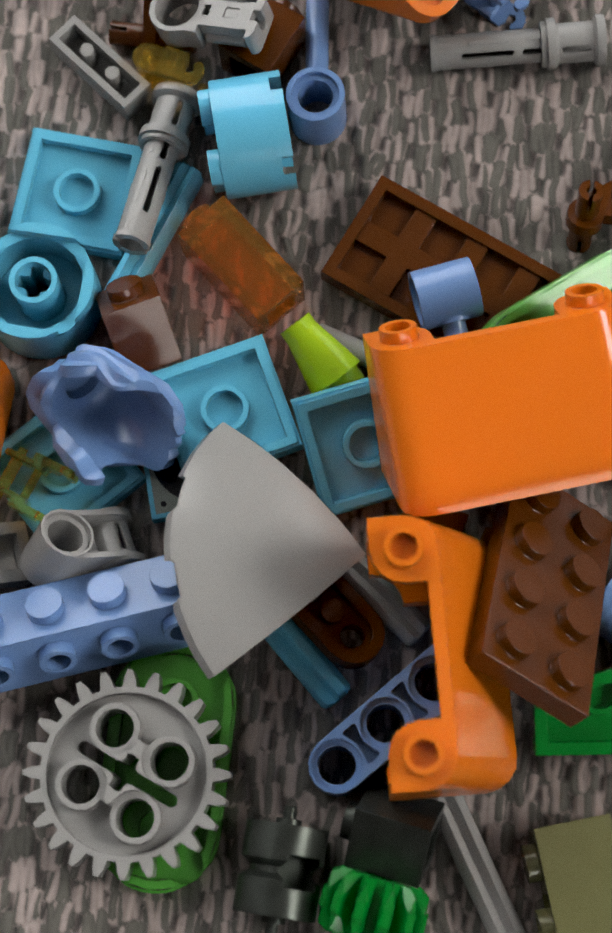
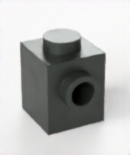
[340,781,445,888]

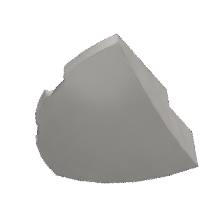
[164,422,366,679]

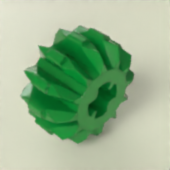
[317,864,429,933]

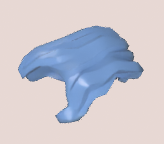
[26,344,186,486]

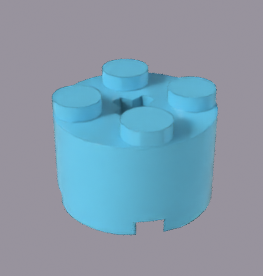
[197,70,298,200]
[0,222,102,359]

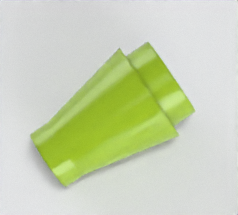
[280,312,365,393]

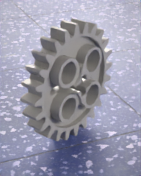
[22,669,233,881]

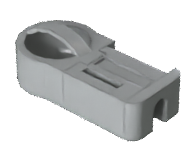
[149,0,274,55]

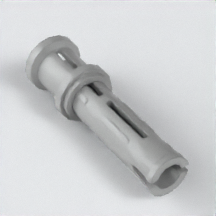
[429,13,607,73]
[112,81,200,255]

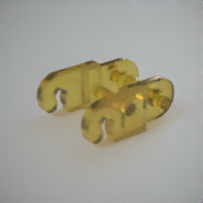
[132,43,208,90]
[0,446,79,522]

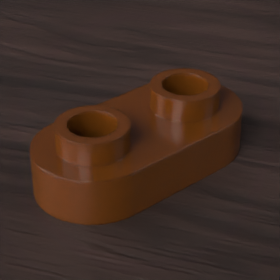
[291,576,385,669]

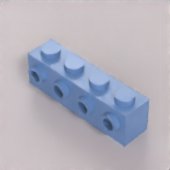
[0,555,188,693]

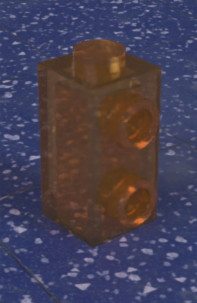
[178,195,305,335]

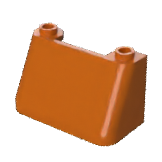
[362,283,612,517]
[366,515,517,802]

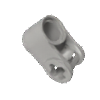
[19,506,146,586]

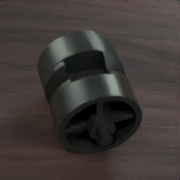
[232,805,329,933]

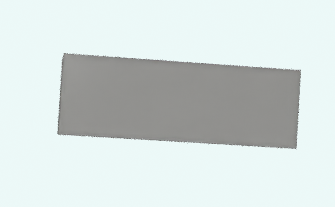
[49,15,153,121]

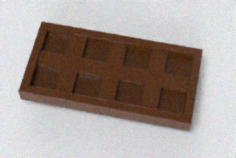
[321,175,562,338]
[466,490,612,727]

